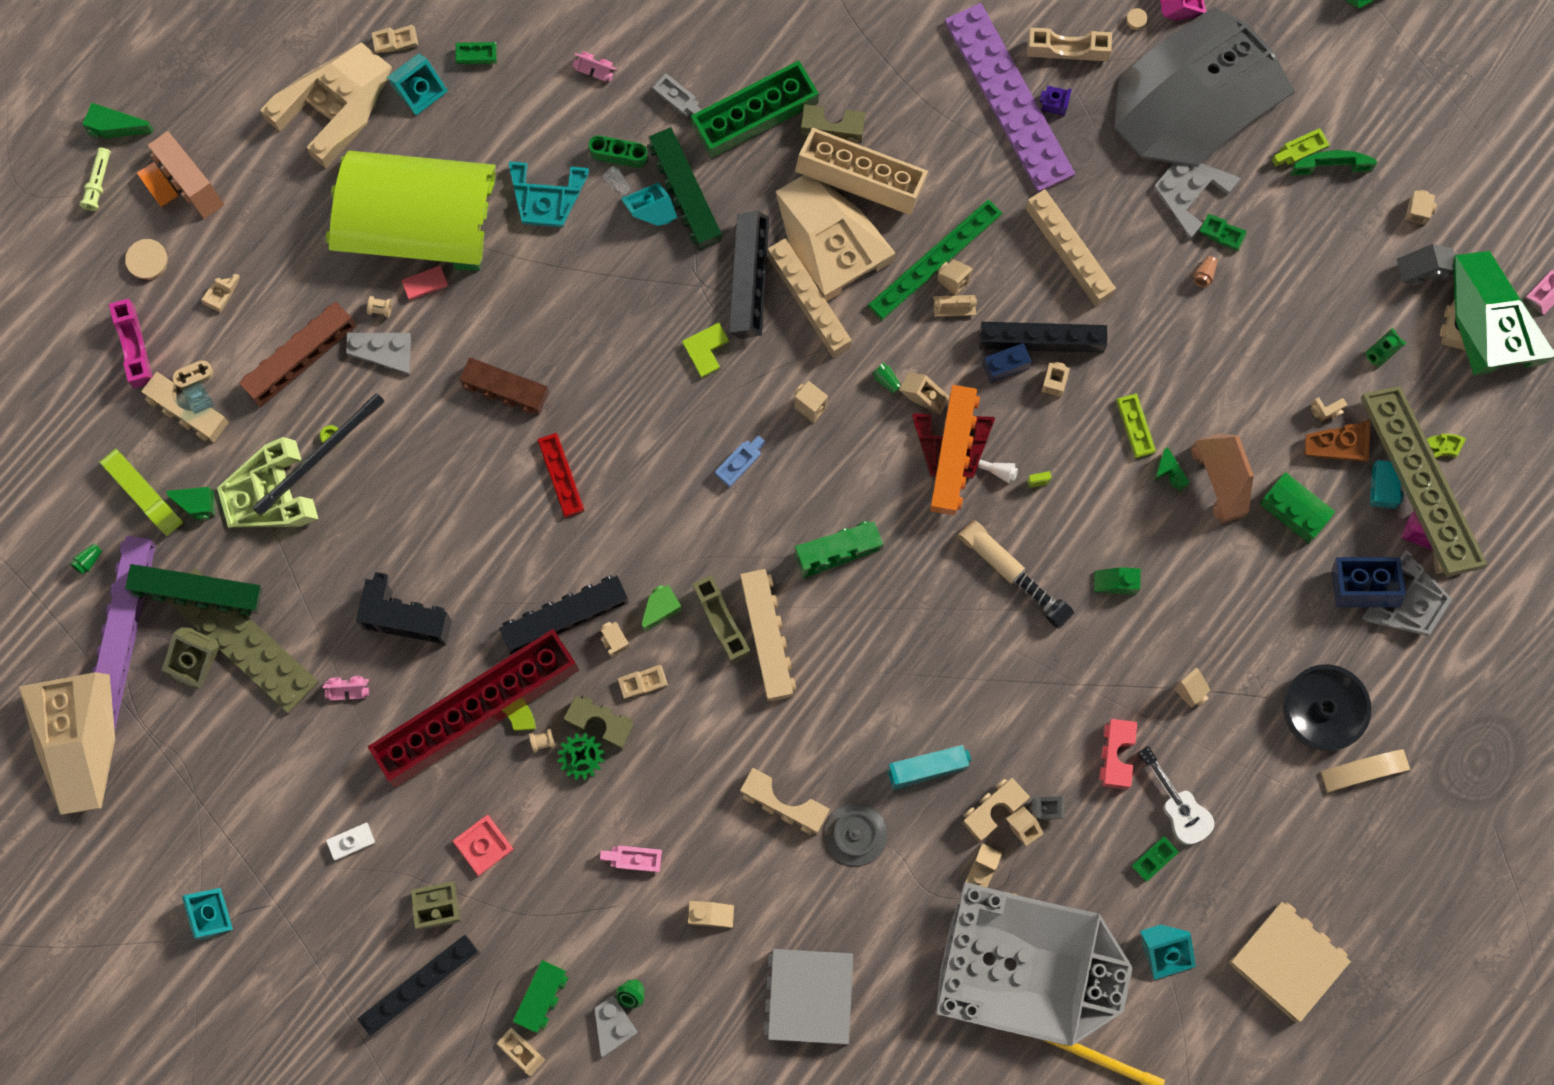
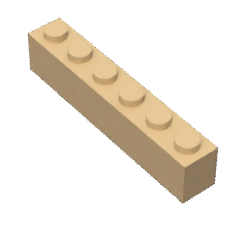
[1025,189,1116,307]
[767,238,852,358]
[740,569,796,702]

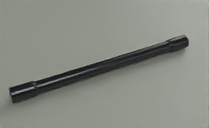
[252,393,385,516]

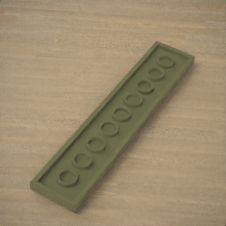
[1361,386,1488,577]

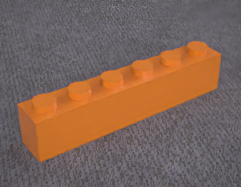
[930,385,980,516]

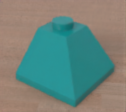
[621,182,677,226]
[1140,924,1196,980]

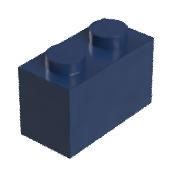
[983,343,1032,384]

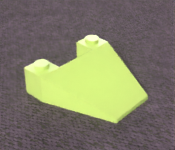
[217,437,318,528]

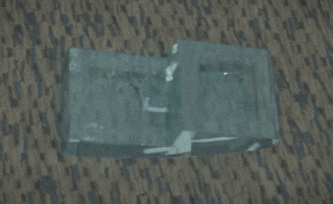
[182,383,214,415]

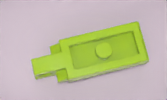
[1272,128,1330,167]

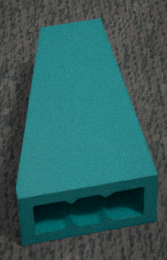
[887,745,972,790]

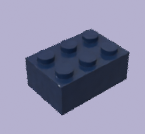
[1331,557,1406,607]

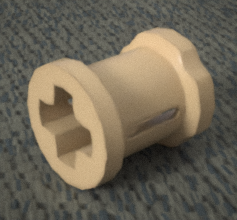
[367,296,392,318]
[529,729,555,753]

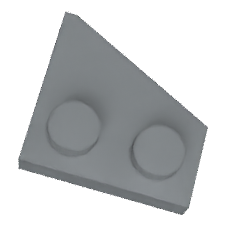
[595,996,638,1057]

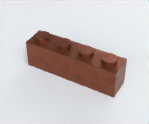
[459,357,549,415]

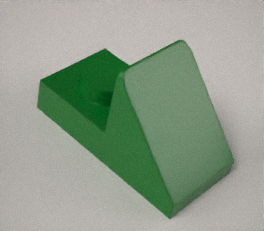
[1154,447,1190,492]

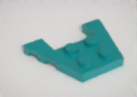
[509,161,589,228]

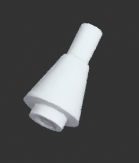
[978,460,1018,483]

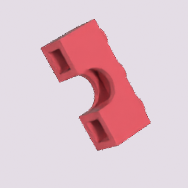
[1099,719,1137,790]

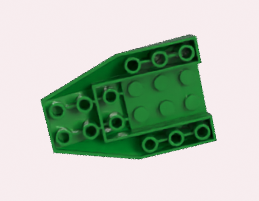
[1453,251,1554,375]

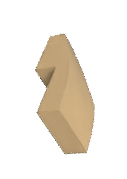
[201,274,240,313]

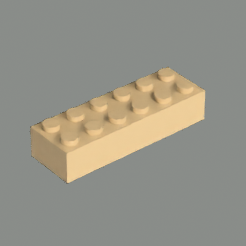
[795,128,928,215]

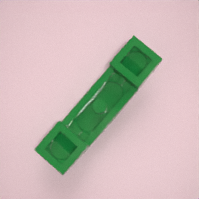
[1291,150,1377,175]

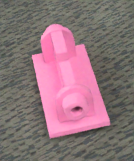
[572,51,617,82]
[323,676,369,700]

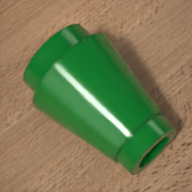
[872,363,901,394]
[70,543,102,575]

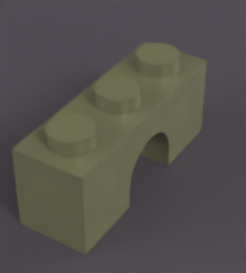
[801,104,865,144]
[564,695,635,750]

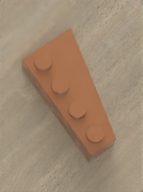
[148,131,224,219]

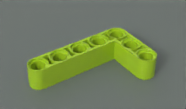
[100,448,183,536]

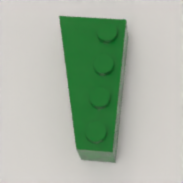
[794,521,884,579]

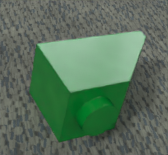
[167,487,215,521]
[1094,567,1141,595]

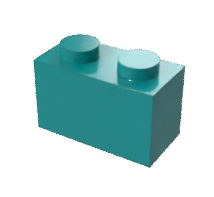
[1370,460,1404,509]

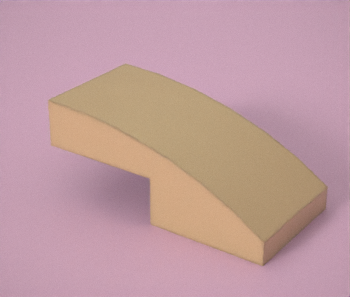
[372,25,419,53]
[618,665,668,699]

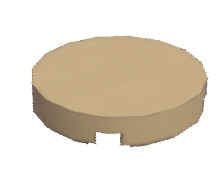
[125,239,168,280]

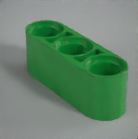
[588,135,648,168]

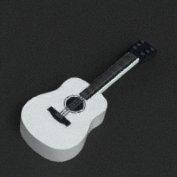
[1137,746,1214,845]

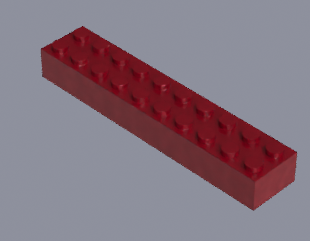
[367,629,579,788]

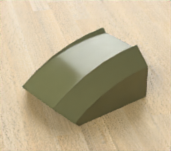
[162,627,220,689]

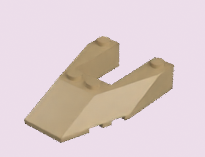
[260,43,392,168]

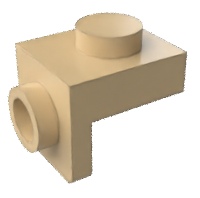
[1311,397,1347,422]

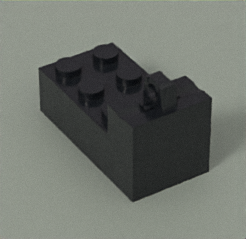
[356,572,452,645]

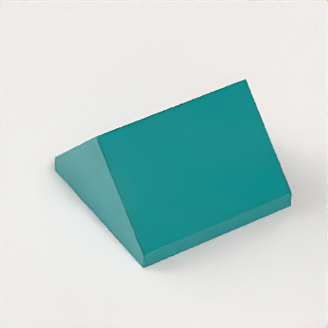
[182,888,233,941]

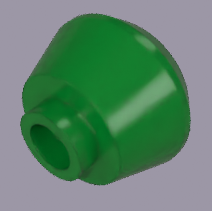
[616,979,645,1009]

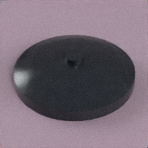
[1283,664,1372,751]

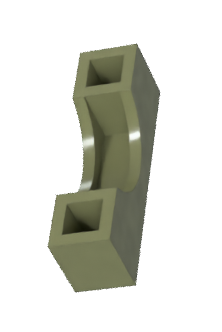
[692,575,750,665]

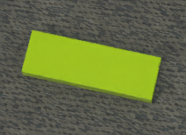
[1116,393,1156,459]

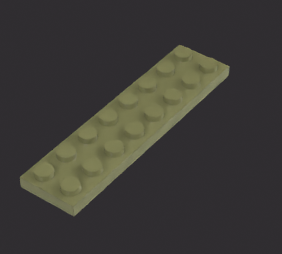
[165,568,320,714]

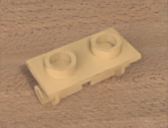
[933,295,977,317]

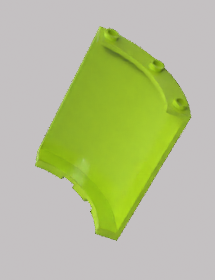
[326,150,496,265]

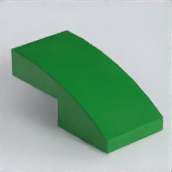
[1200,214,1247,252]
[1132,836,1179,882]

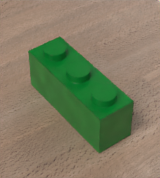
[513,960,569,1034]

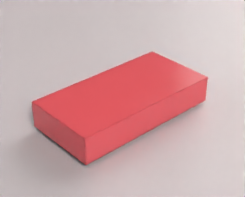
[401,266,448,301]

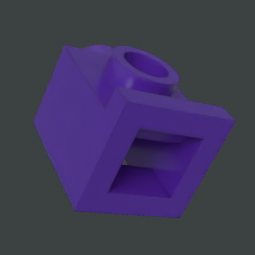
[1039,85,1072,116]

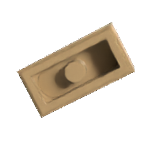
[496,1027,545,1076]

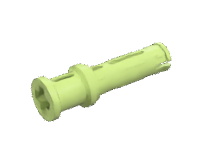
[79,148,111,211]

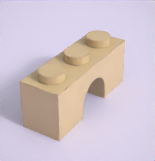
[962,778,1030,843]

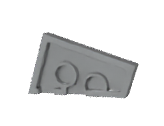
[346,333,411,375]

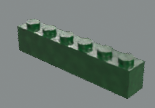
[647,127,722,250]
[125,564,263,616]

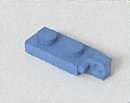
[714,435,765,488]

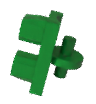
[1365,328,1407,368]

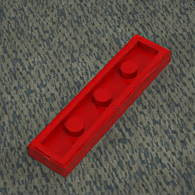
[537,433,585,518]

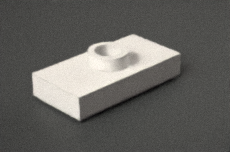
[326,823,376,861]

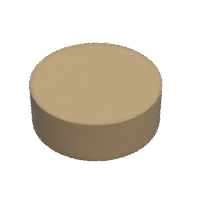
[1126,8,1147,30]

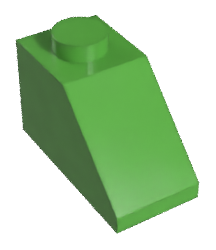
[642,585,682,632]

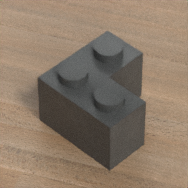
[1397,244,1455,286]

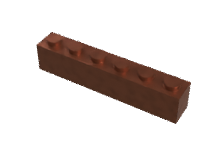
[239,301,357,407]

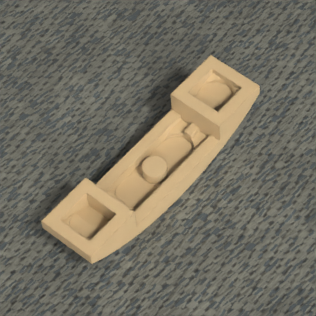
[1320,749,1410,793]

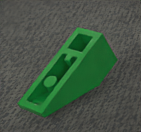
[82,102,154,139]

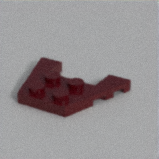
[912,413,995,479]

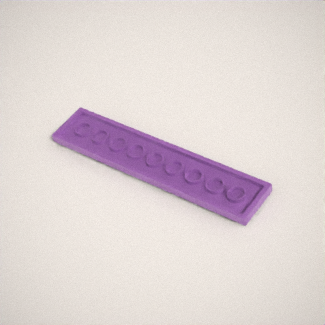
[944,3,1075,193]

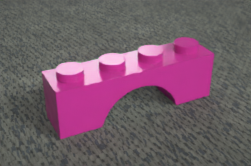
[109,298,153,389]

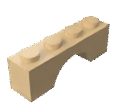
[1027,27,1112,62]
[141,371,229,443]
[740,768,830,835]

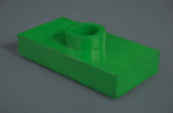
[455,42,497,65]

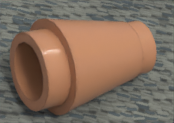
[1193,256,1218,288]

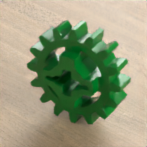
[557,733,605,781]

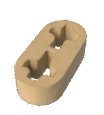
[173,360,213,390]

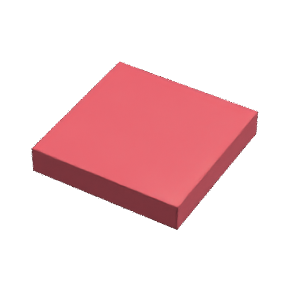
[452,814,514,877]

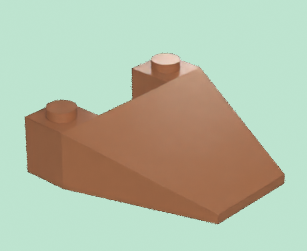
[1191,433,1254,524]

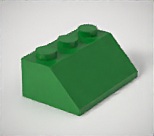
[1259,472,1336,544]

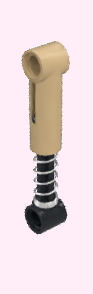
[958,519,1075,629]

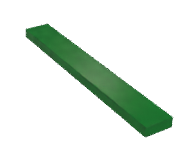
[868,199,1003,321]

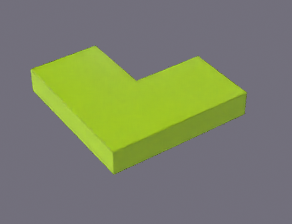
[682,323,729,378]

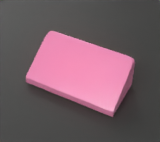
[1525,270,1554,315]

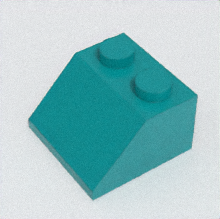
[386,53,448,115]

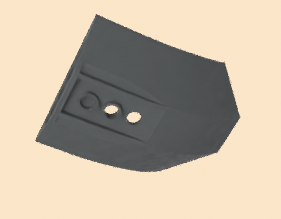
[1114,7,1295,167]

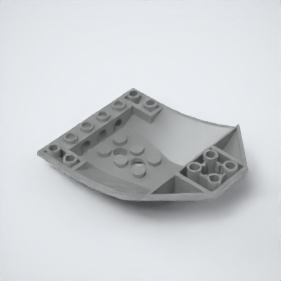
[936,882,1132,1046]

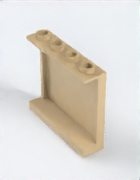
[1228,902,1351,1023]

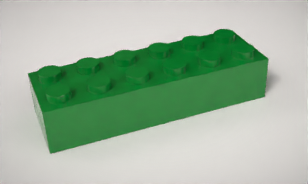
[691,60,819,158]

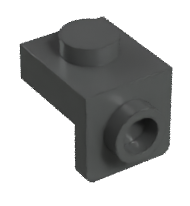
[1030,796,1065,820]

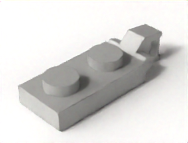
[652,73,702,117]

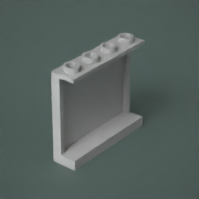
[764,949,853,1045]

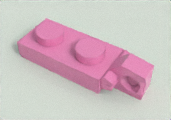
[600,845,662,873]

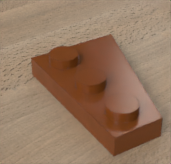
[1304,420,1370,462]

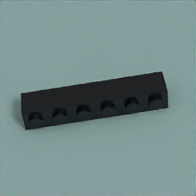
[729,210,770,339]
[979,321,1107,353]
[499,575,629,655]
[357,935,481,1037]

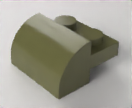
[411,881,461,931]

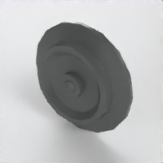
[824,803,887,866]

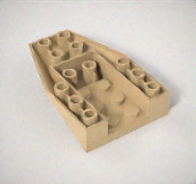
[776,175,896,301]
[19,672,115,815]

